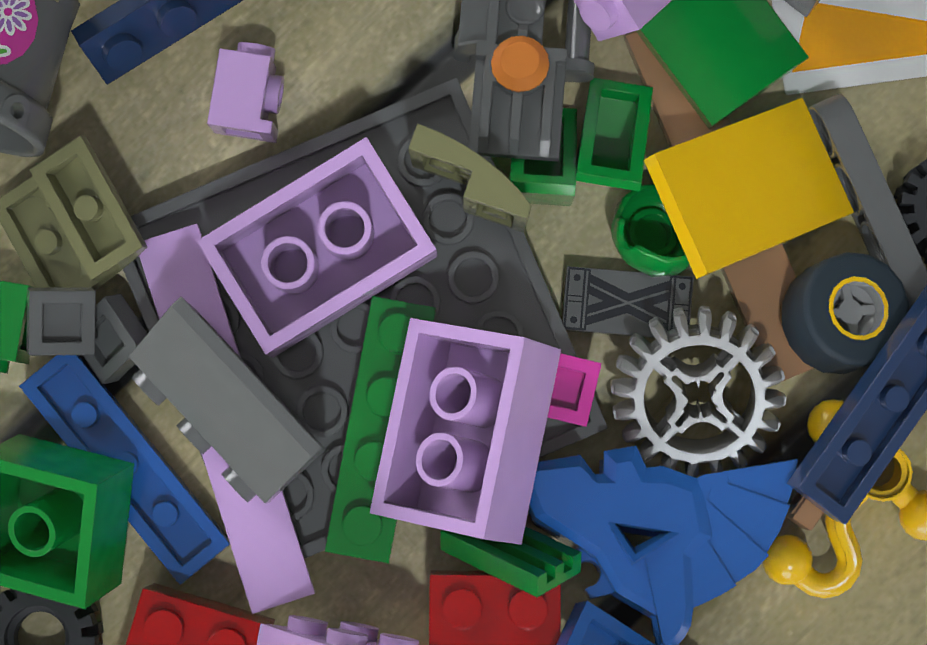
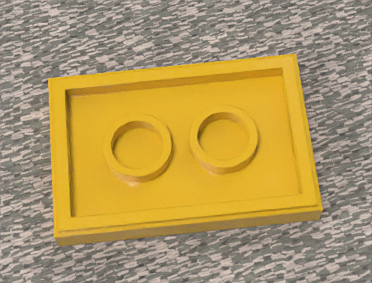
[644,97,854,279]

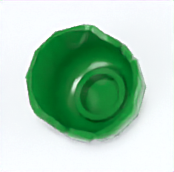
[611,184,690,277]

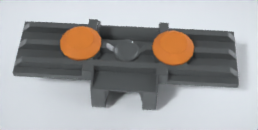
[453,0,595,161]

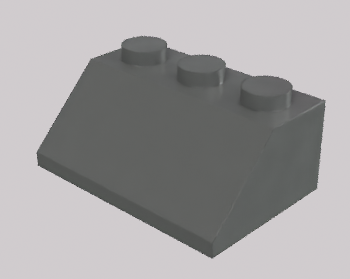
[128,297,326,504]

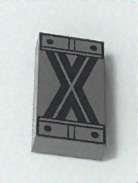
[562,266,694,339]

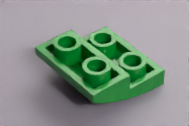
[636,0,809,129]

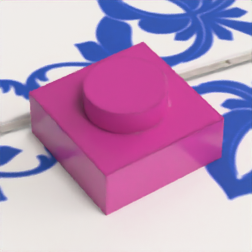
[547,353,602,427]

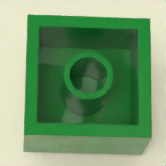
[0,434,134,609]

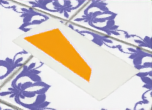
[772,0,927,95]

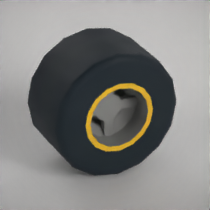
[782,252,910,374]

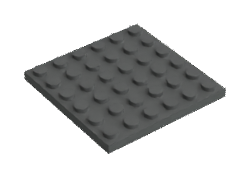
[123,78,608,558]

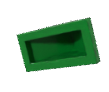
[576,78,653,191]
[510,108,577,206]

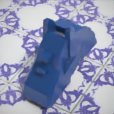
[528,446,798,645]

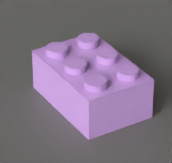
[196,137,437,358]
[370,318,561,545]

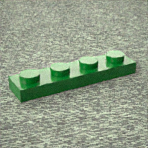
[325,296,436,563]

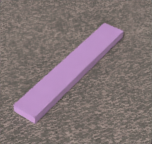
[139,224,315,614]

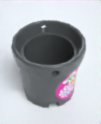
[0,0,80,157]

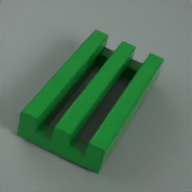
[440,526,582,597]

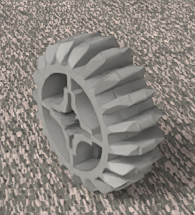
[611,306,786,478]

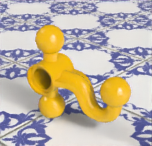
[762,399,927,598]

